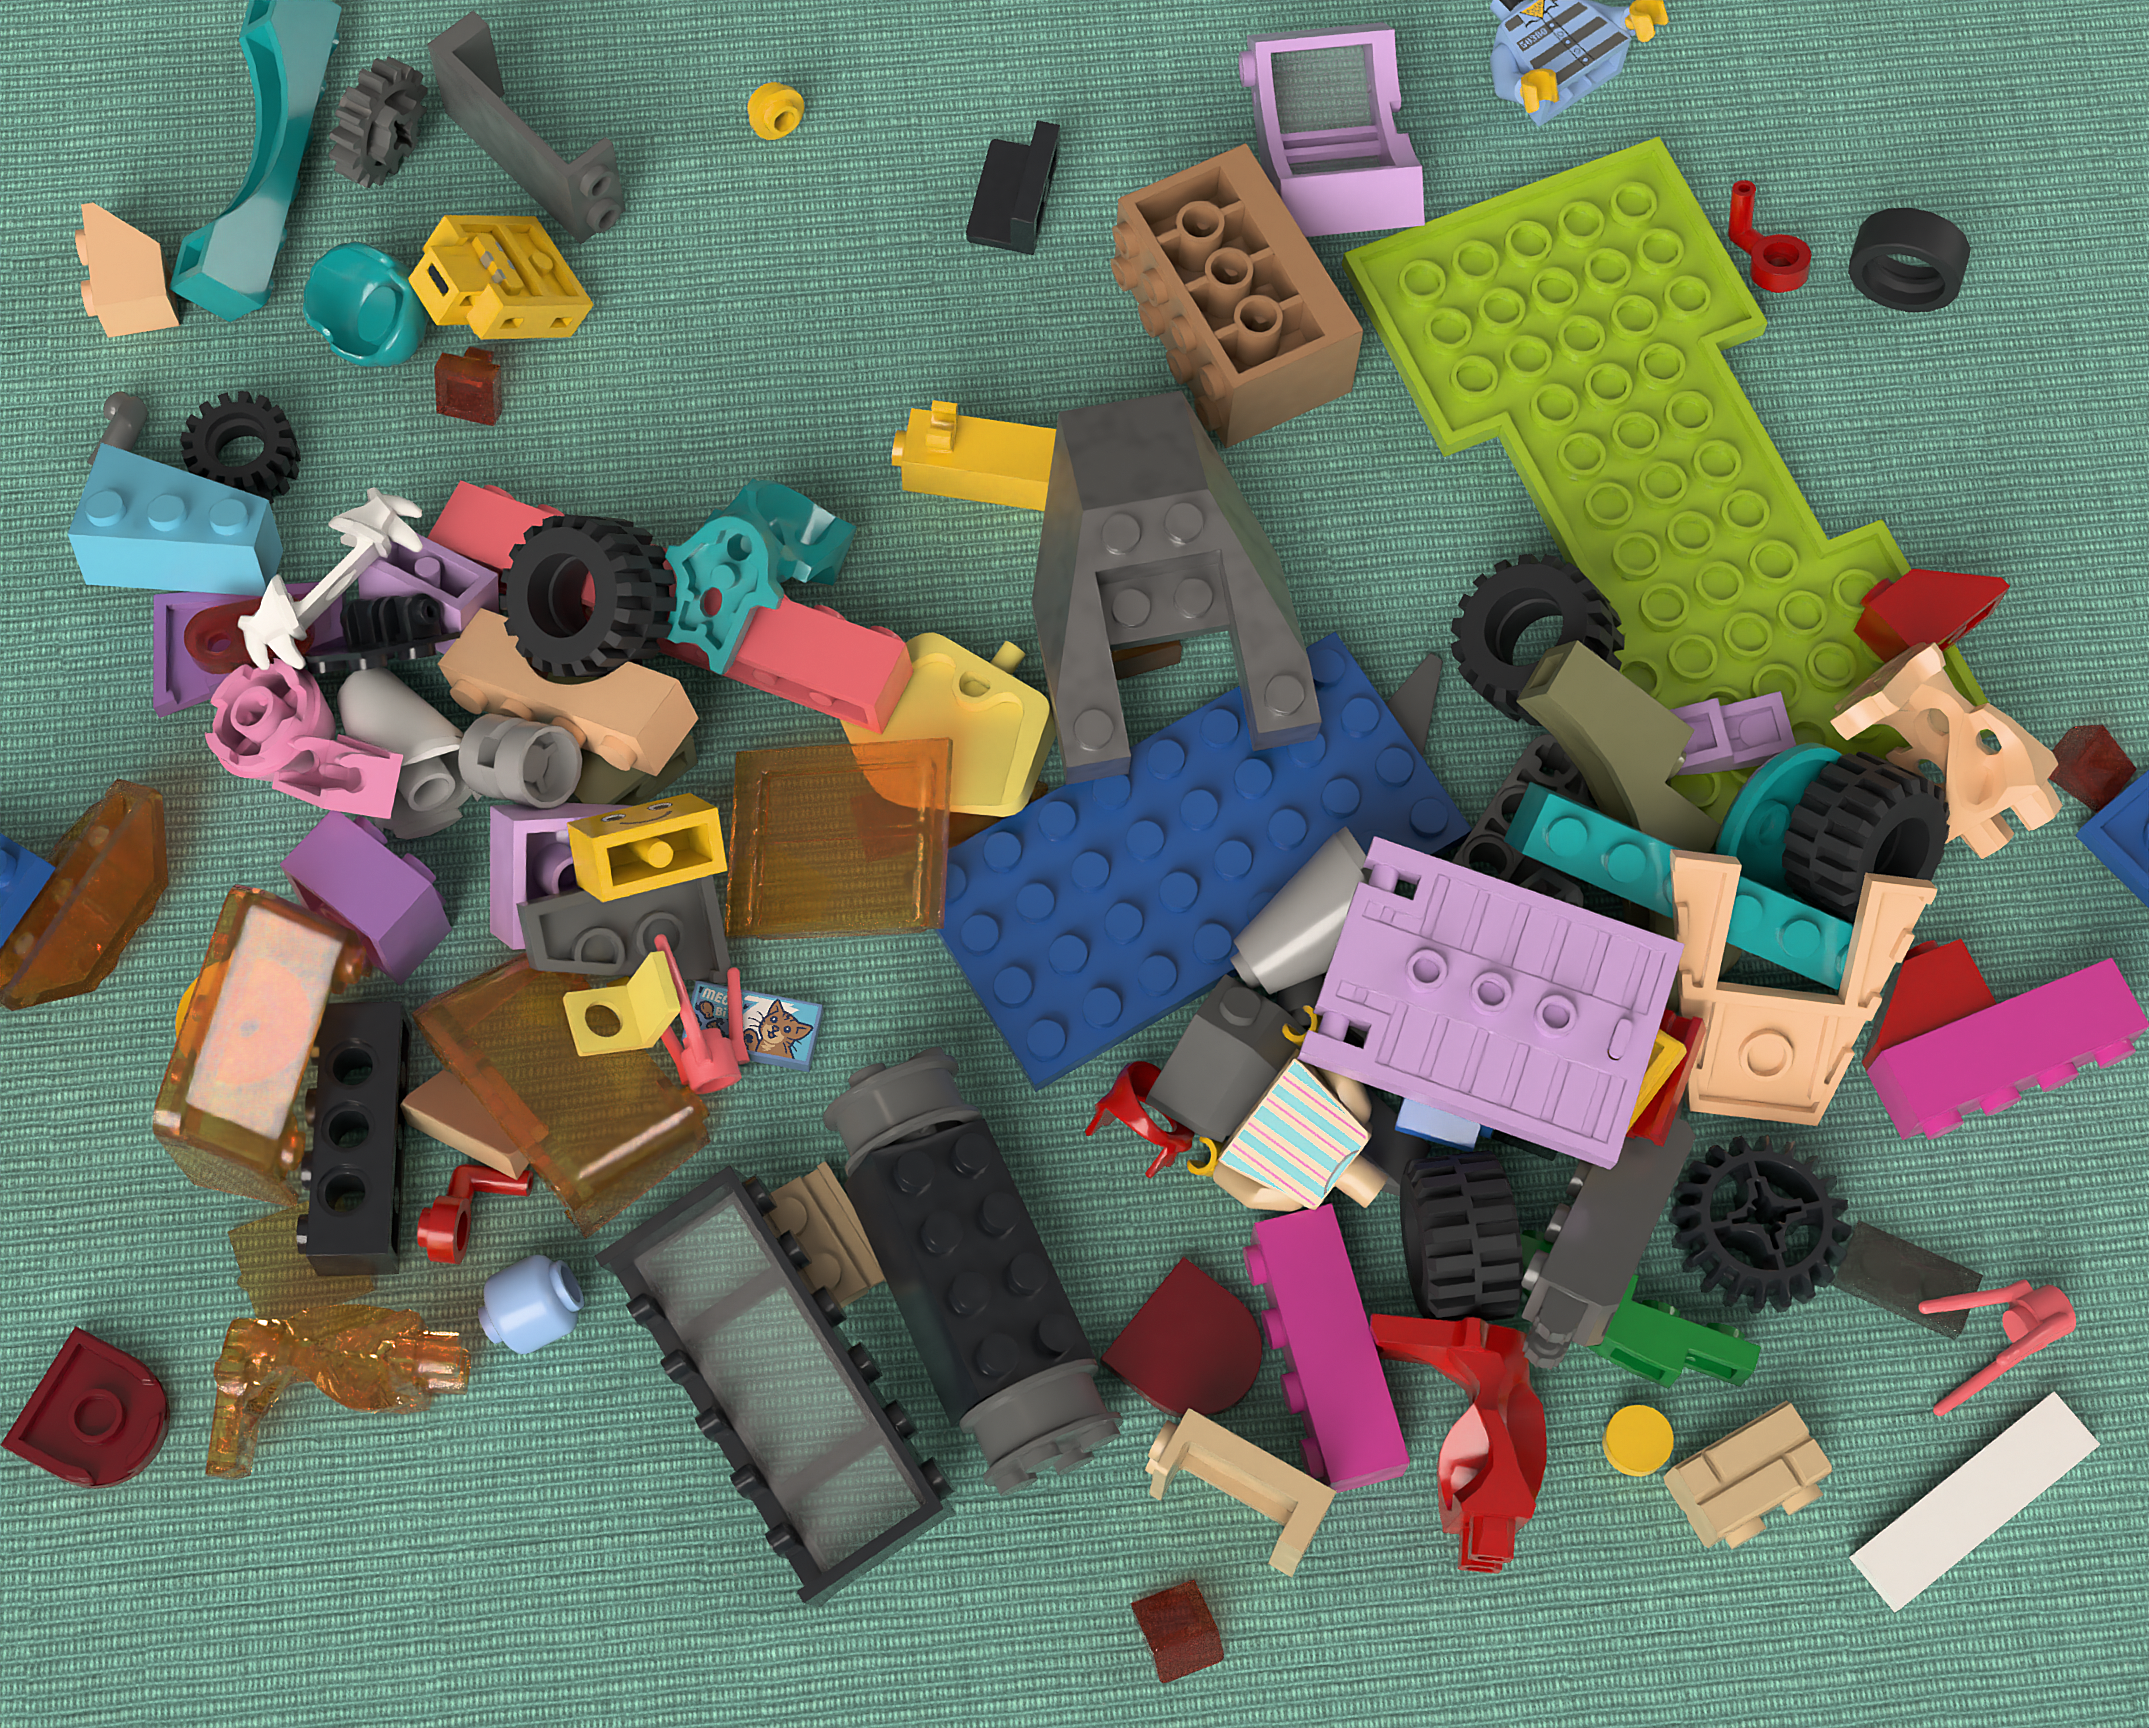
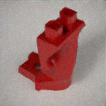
[1370,1313,1547,1574]

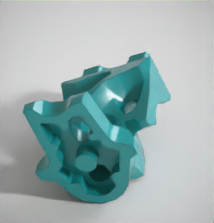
[665,478,857,675]

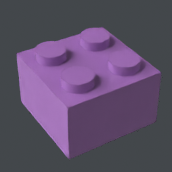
[280,810,452,986]

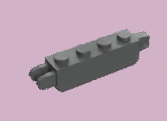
[1521,1096,1696,1370]

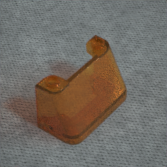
[411,951,711,1240]

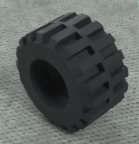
[500,514,677,677]
[1451,554,1624,726]
[1782,751,1950,924]
[1400,1150,1523,1322]

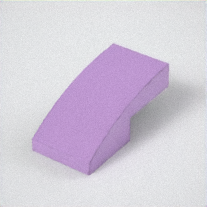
[1670,691,1796,775]

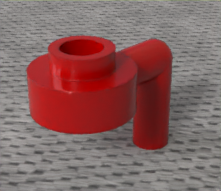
[1728,180,1811,293]
[417,1164,533,1264]

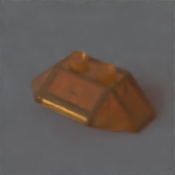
[0,778,169,1011]

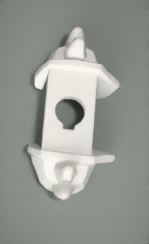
[237,487,423,670]

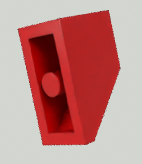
[1853,568,2010,664]
[1861,938,1997,1071]

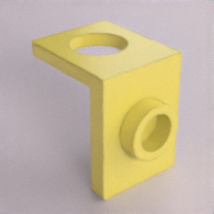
[563,951,681,1057]

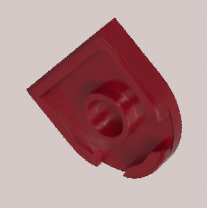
[1100,1256,1262,1418]
[0,1326,170,1489]

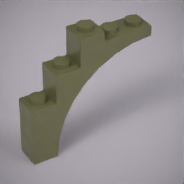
[1516,640,1742,1013]

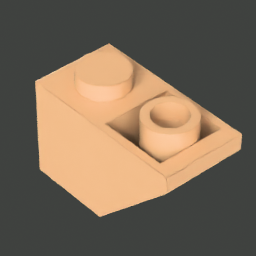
[75,203,180,338]

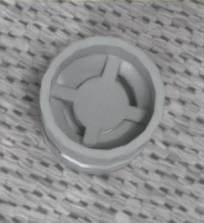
[458,714,582,809]

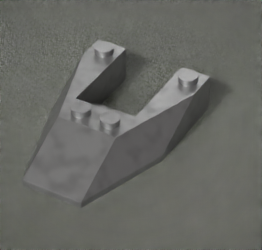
[1032,391,1322,785]

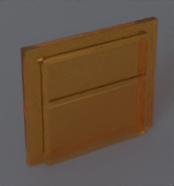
[724,737,953,940]

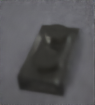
[1830,1220,1983,1340]

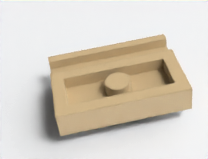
[769,1161,887,1308]

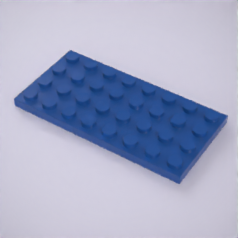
[904,632,1472,1092]

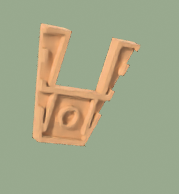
[1670,849,1937,1126]

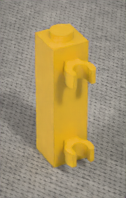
[892,400,1056,511]

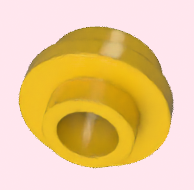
[747,82,805,140]

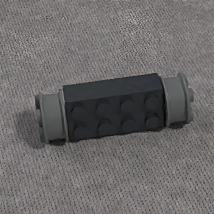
[822,1047,1124,1496]

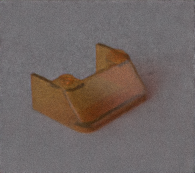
[153,884,373,1208]

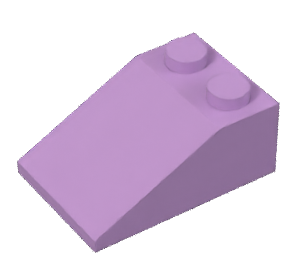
[490,803,632,950]

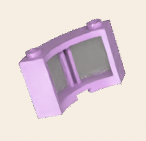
[1238,22,1425,237]

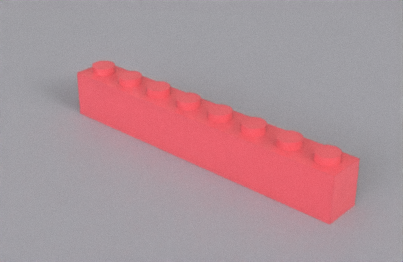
[427,480,913,735]

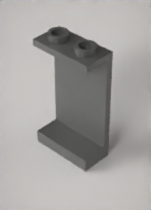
[427,10,626,244]

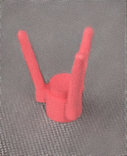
[654,934,750,1094]
[1918,1279,2076,1416]

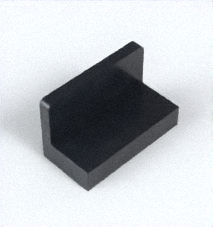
[966,120,1060,255]

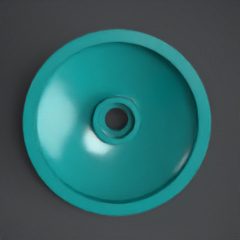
[1714,743,1843,903]

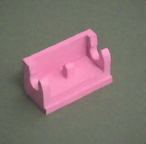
[272,734,403,819]

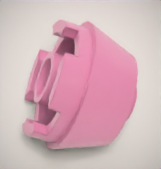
[205,658,336,782]

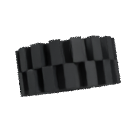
[180,391,301,504]

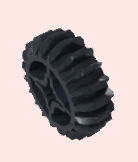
[1669,1134,1852,1314]

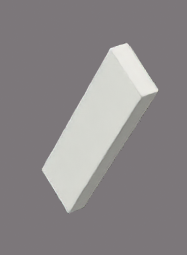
[1849,1391,2100,1613]

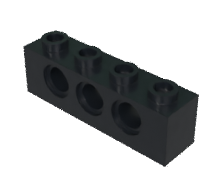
[297,1001,412,1276]

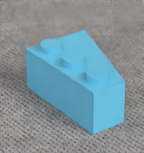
[68,443,283,596]

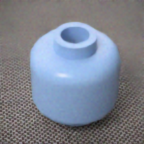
[478,1254,584,1354]

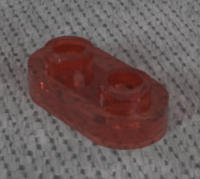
[184,596,316,674]

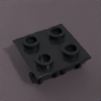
[280,593,460,674]

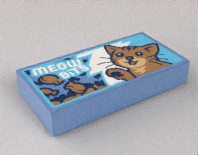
[681,980,824,1072]

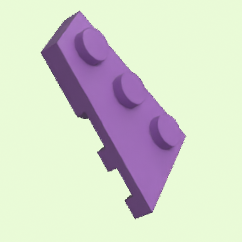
[153,581,347,718]

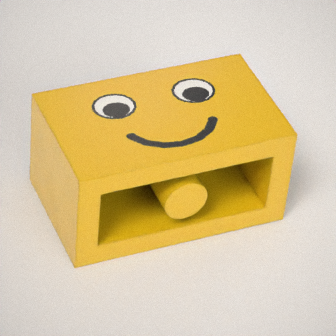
[567,793,727,902]

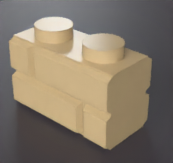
[1663,1400,1833,1549]

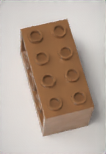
[1110,143,1363,448]

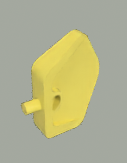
[839,632,1057,817]

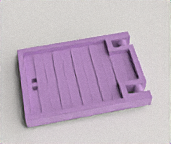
[1297,836,1685,1170]

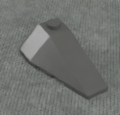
[1145,974,1432,1196]

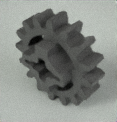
[329,56,428,188]

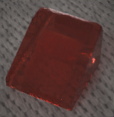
[2049,724,2137,813]
[1130,1579,1224,1683]

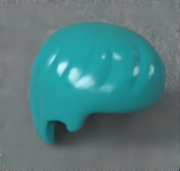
[303,241,430,368]

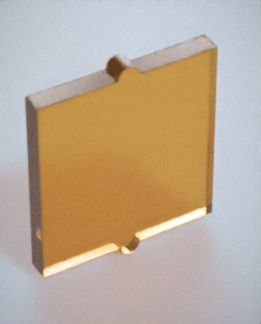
[227,1196,375,1334]

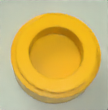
[1602,1405,1674,1477]

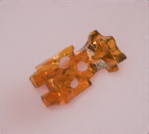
[205,1304,471,1480]

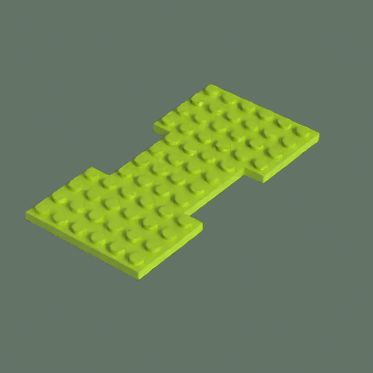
[1341,136,1995,849]

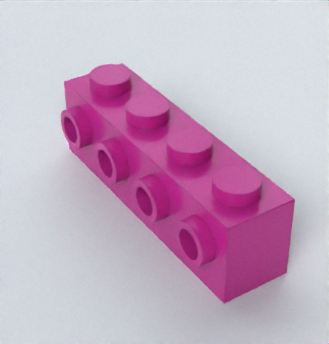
[1866,957,2149,1140]
[1243,1203,1410,1494]

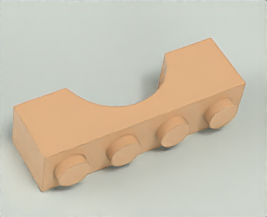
[438,608,699,777]

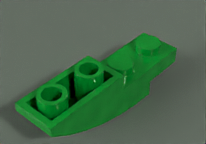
[1520,1230,1761,1389]

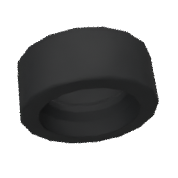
[1848,207,1971,313]

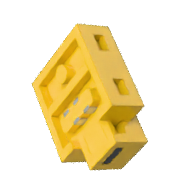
[408,215,594,340]

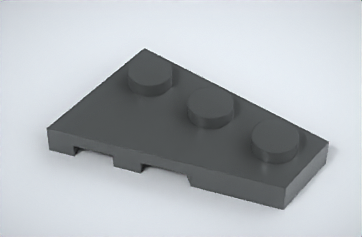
[516,875,731,984]

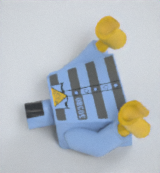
[1490,0,1669,127]

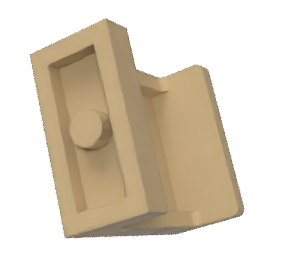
[1145,1408,1336,1577]

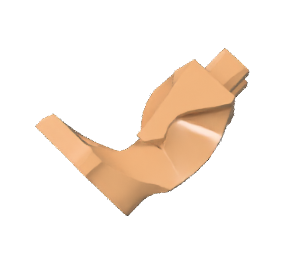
[1830,642,2063,859]

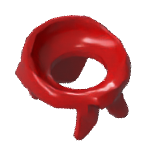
[1084,1061,1195,1179]

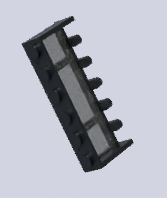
[595,1165,956,1607]

